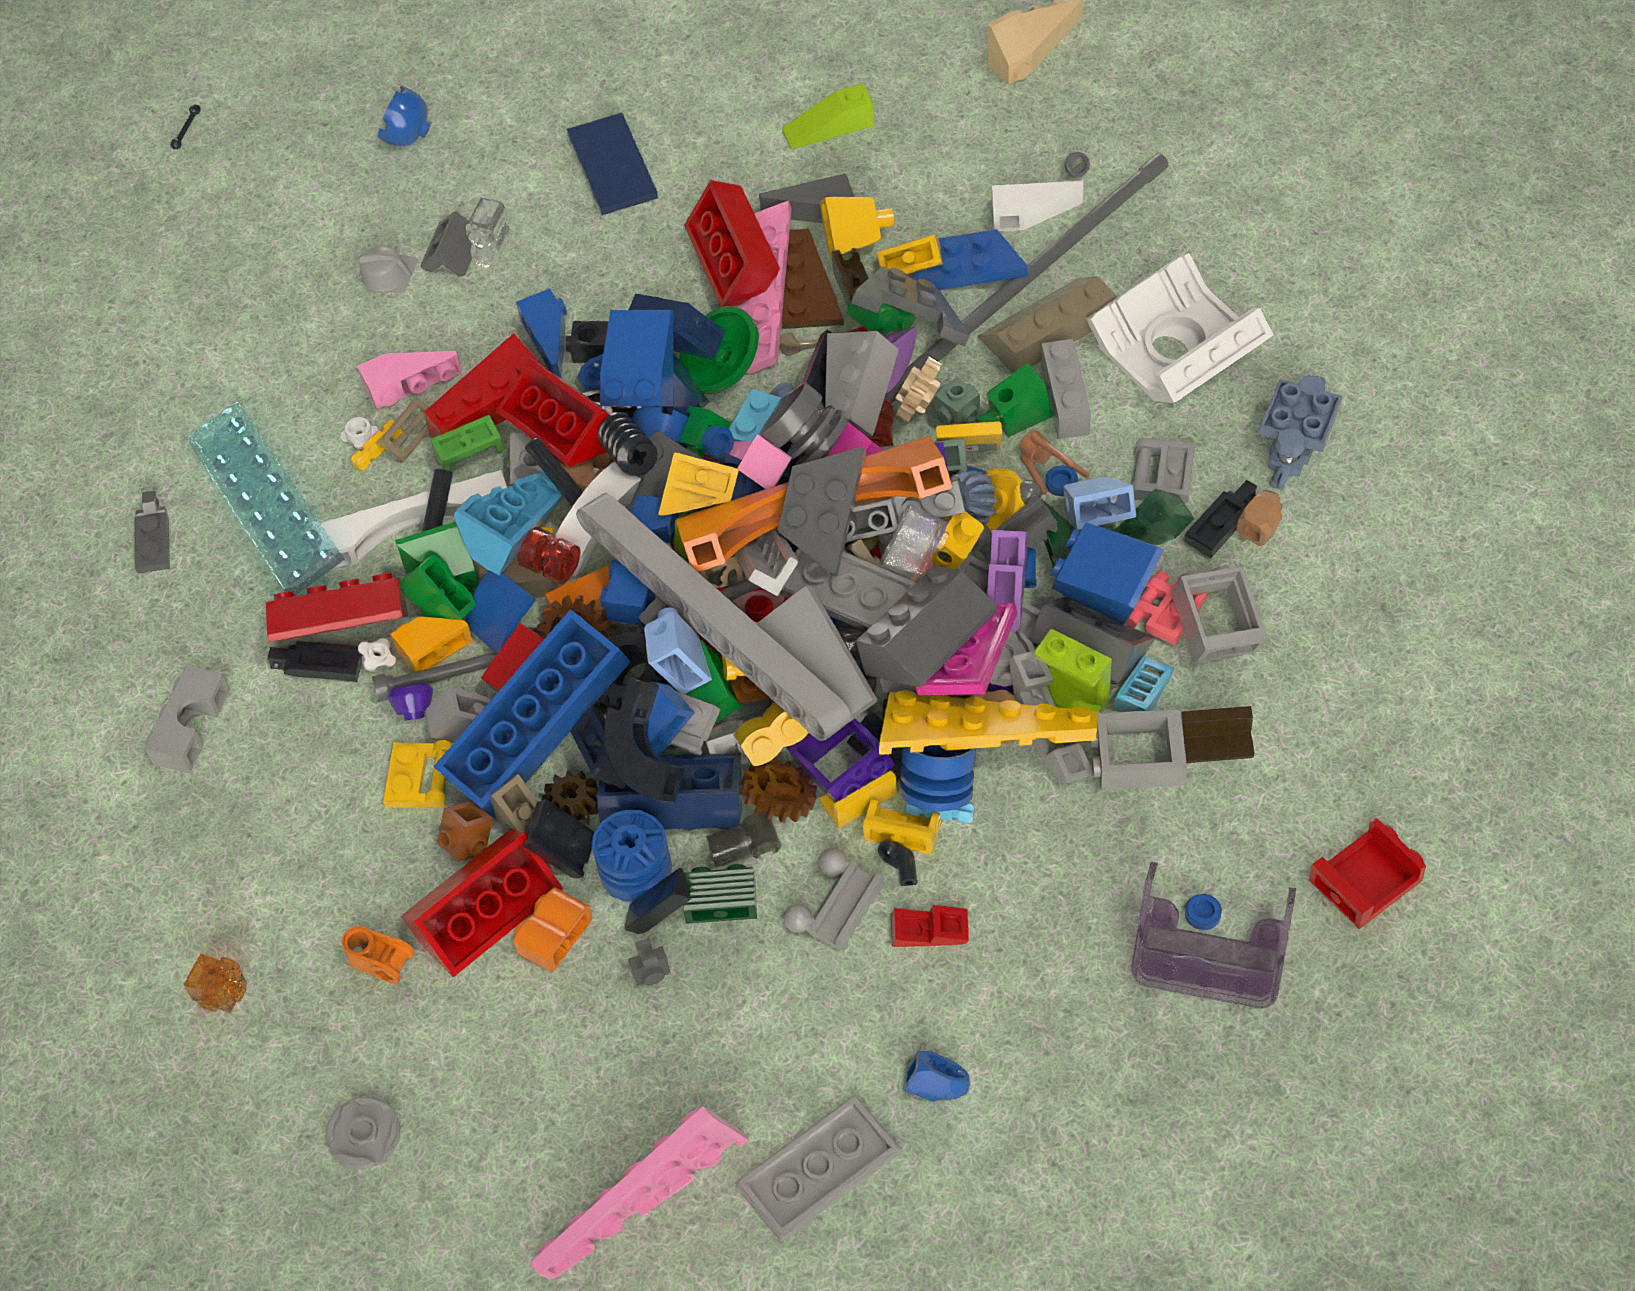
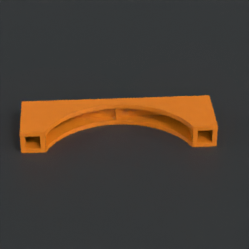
[676,436,952,572]

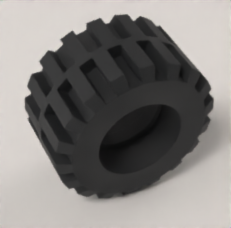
[599,627,669,710]

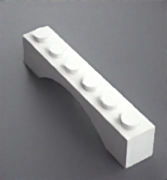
[313,470,507,572]

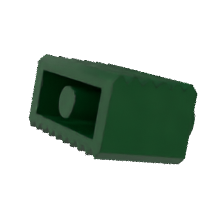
[683,864,757,924]

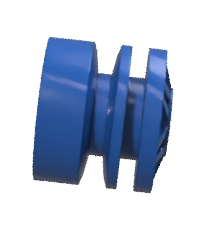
[900,745,976,812]
[592,810,672,902]

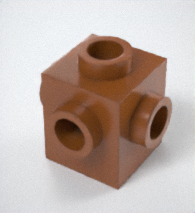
[437,800,493,862]

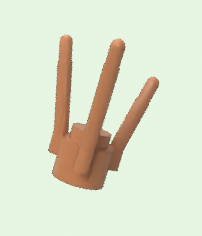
[1019,430,1090,495]

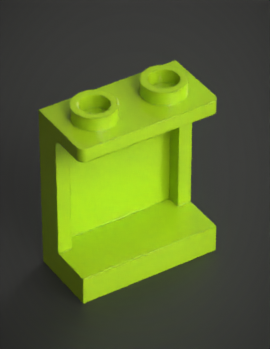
[1034,629,1112,713]

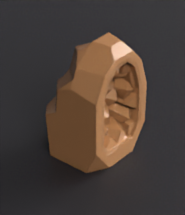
[1237,490,1283,546]

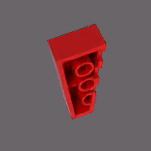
[424,333,544,438]

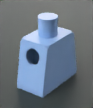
[1063,477,1136,530]
[644,608,712,694]

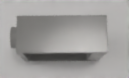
[1171,565,1268,664]
[1090,709,1187,789]

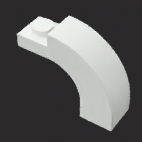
[550,461,641,578]

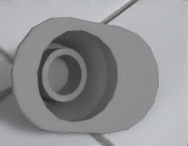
[359,246,419,293]

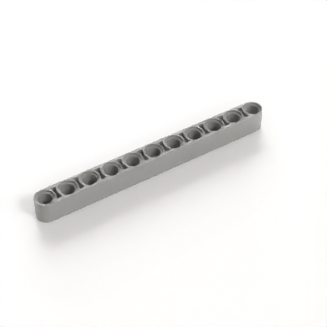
[576,493,851,741]

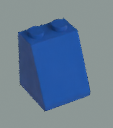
[1050,522,1164,625]

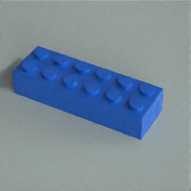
[433,609,631,819]

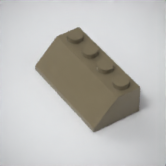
[978,276,1117,373]

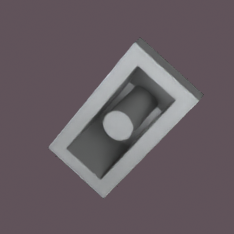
[426,687,492,743]

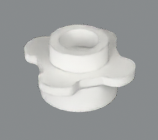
[341,417,378,450]
[358,638,396,672]

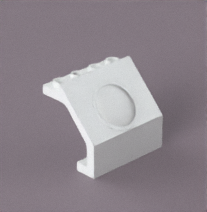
[1086,253,1273,403]

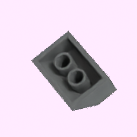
[1029,596,1155,684]

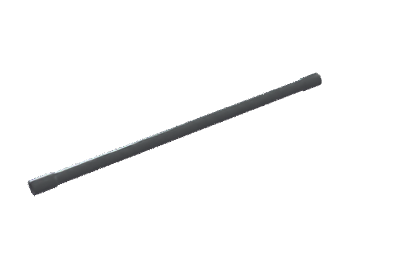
[880,153,1169,413]

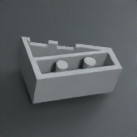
[825,331,899,436]

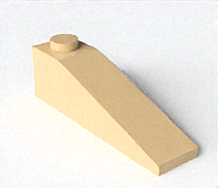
[987,0,1083,85]

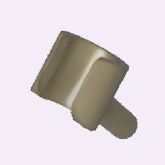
[779,332,818,356]

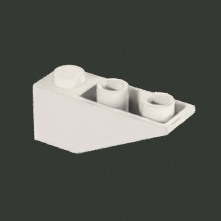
[992,181,1083,231]

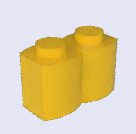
[733,702,809,766]

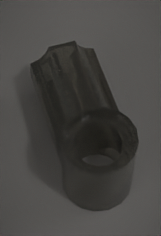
[706,812,781,866]

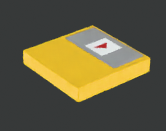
[936,421,1002,452]

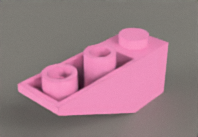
[357,351,462,409]

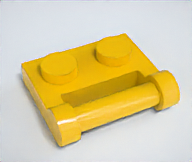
[383,740,453,808]

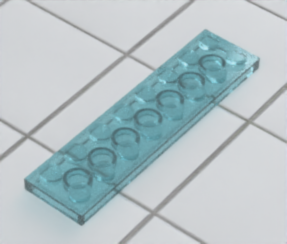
[186,401,345,596]

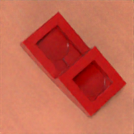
[891,905,969,947]

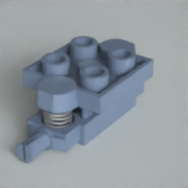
[1259,375,1342,490]

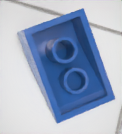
[600,310,674,406]

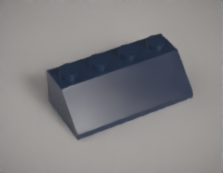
[597,753,742,831]

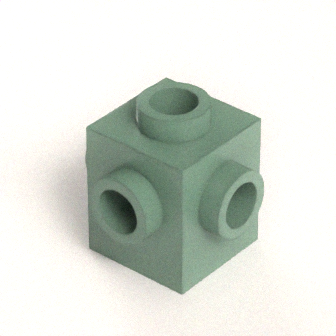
[934,377,980,425]

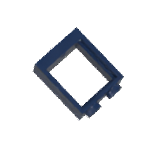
[628,293,726,360]

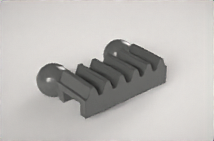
[973,480,1058,564]

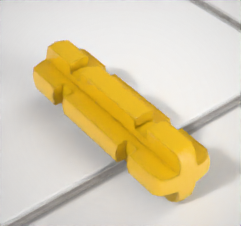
[350,420,402,471]

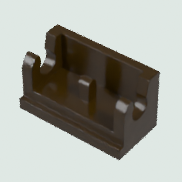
[831,248,869,307]

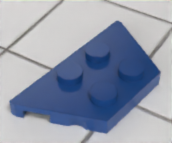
[912,229,1029,290]

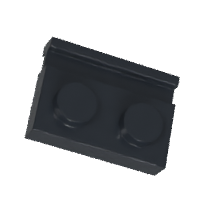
[523,799,594,879]

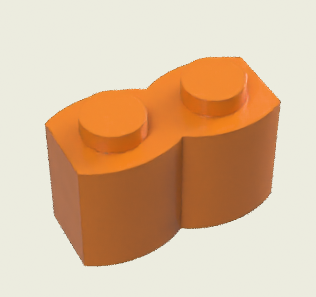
[513,887,593,972]

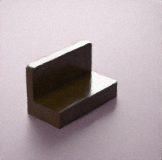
[1181,706,1255,763]

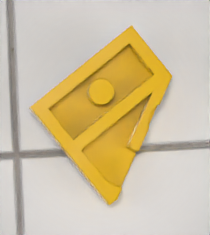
[658,452,739,516]

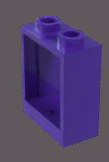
[786,718,895,803]

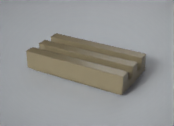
[376,397,429,463]

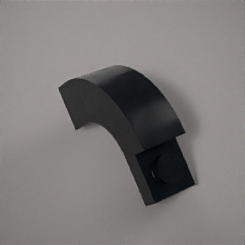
[605,678,685,803]

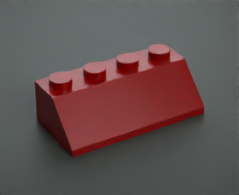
[684,180,780,307]
[495,358,610,467]
[266,572,408,642]
[400,829,563,977]

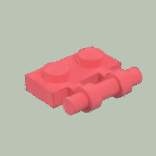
[1126,570,1208,646]

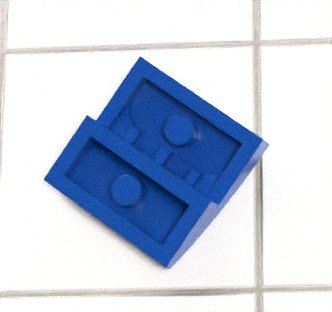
[465,570,536,654]

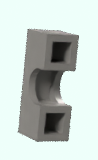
[1041,339,1091,439]
[145,665,230,773]

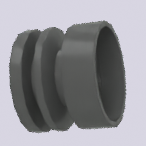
[760,382,848,465]

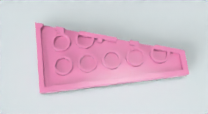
[733,200,792,375]
[530,1106,749,1280]

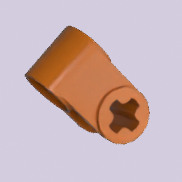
[341,926,415,985]

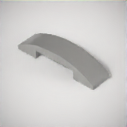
[1010,651,1093,784]

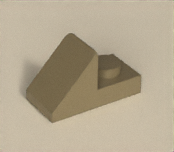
[490,774,538,837]

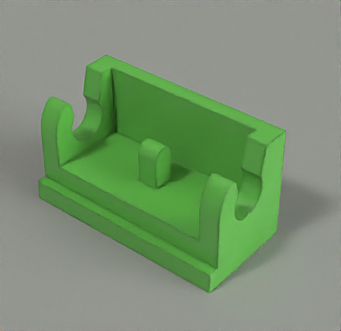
[430,415,504,471]

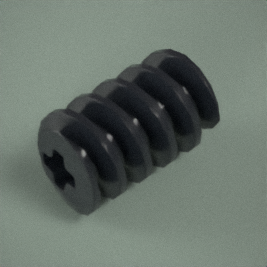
[597,412,658,476]

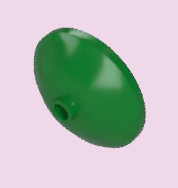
[679,306,759,394]

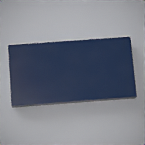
[567,113,658,215]

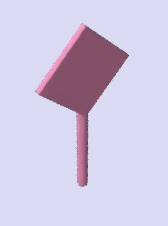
[737,434,792,489]

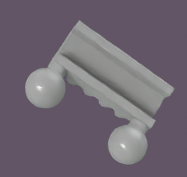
[784,848,883,950]

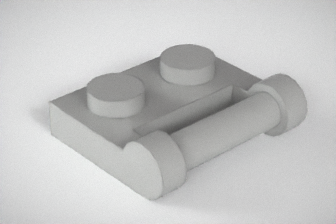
[1131,439,1195,503]

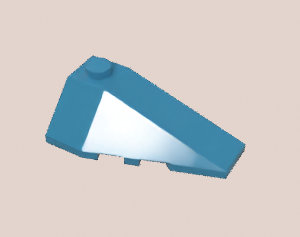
[453,471,564,576]

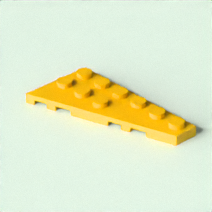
[879,690,1098,755]

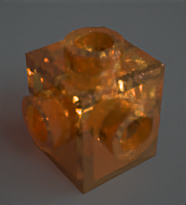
[184,953,247,1013]

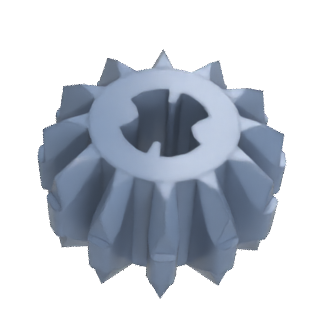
[953,471,998,524]

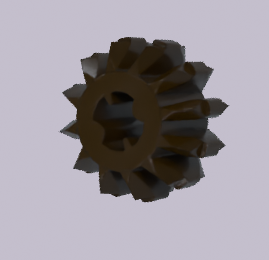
[541,769,598,825]

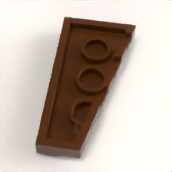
[782,229,844,329]

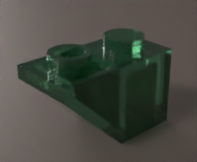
[1114,488,1195,546]

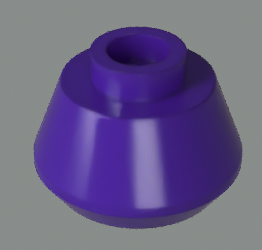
[387,683,433,721]

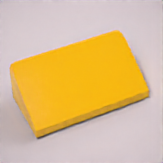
[876,234,942,275]

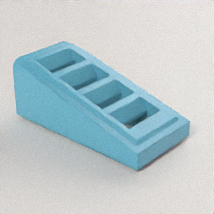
[1114,656,1175,712]

